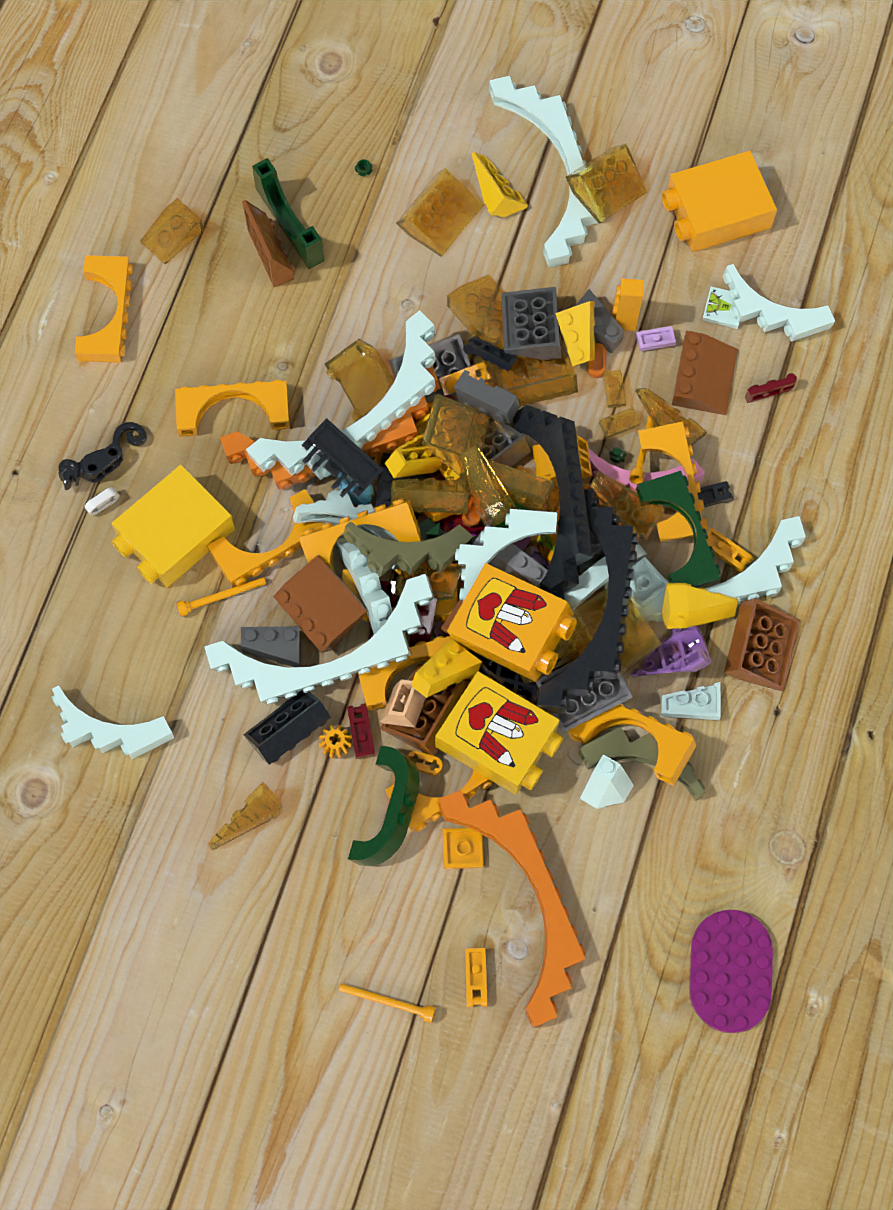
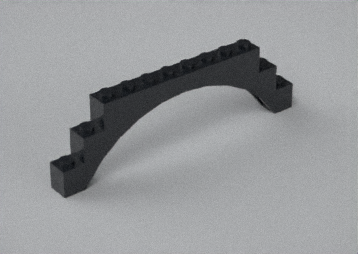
[513,405,593,600]
[537,489,640,714]

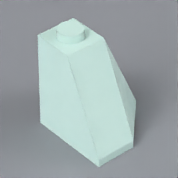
[580,754,634,809]

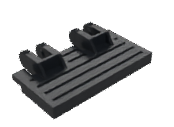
[301,418,383,498]

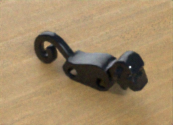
[58,422,147,490]

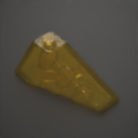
[589,471,664,541]
[208,782,283,850]

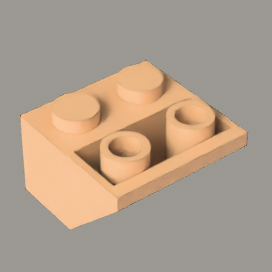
[380,680,426,727]

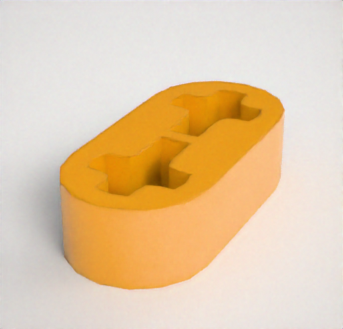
[407,751,443,776]

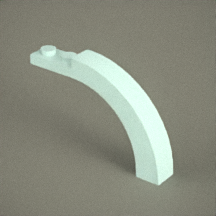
[564,544,647,611]

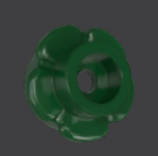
[355,159,372,177]
[609,447,627,464]

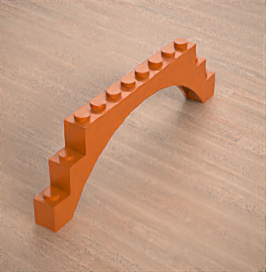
[220,366,440,490]
[437,790,586,1028]

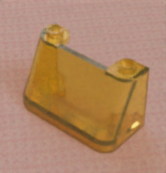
[325,339,394,422]

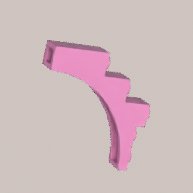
[589,449,705,504]

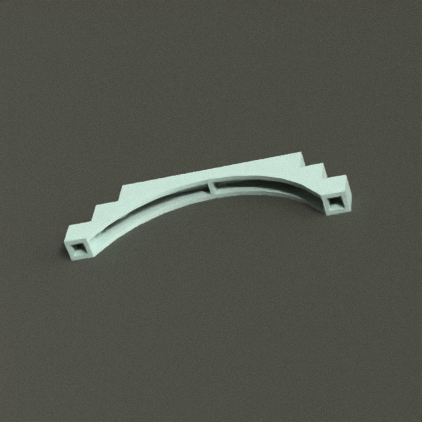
[489,76,603,268]
[246,310,436,480]
[599,516,806,626]
[205,574,435,705]

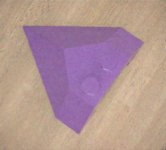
[631,626,712,677]

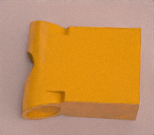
[532,434,592,492]

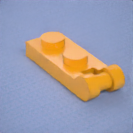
[437,361,492,396]
[706,527,754,573]
[465,948,487,1007]

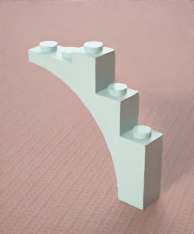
[723,264,835,342]
[293,490,399,570]
[455,509,558,601]
[336,536,392,635]
[51,686,174,759]

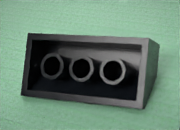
[243,691,331,765]

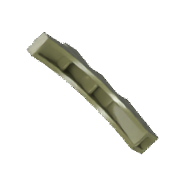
[343,521,474,577]
[578,726,705,801]

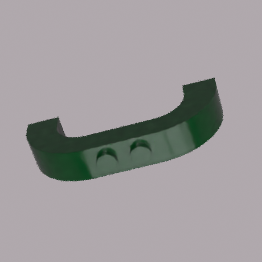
[348,746,420,866]

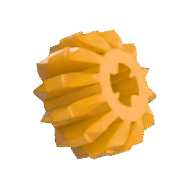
[319,725,352,758]

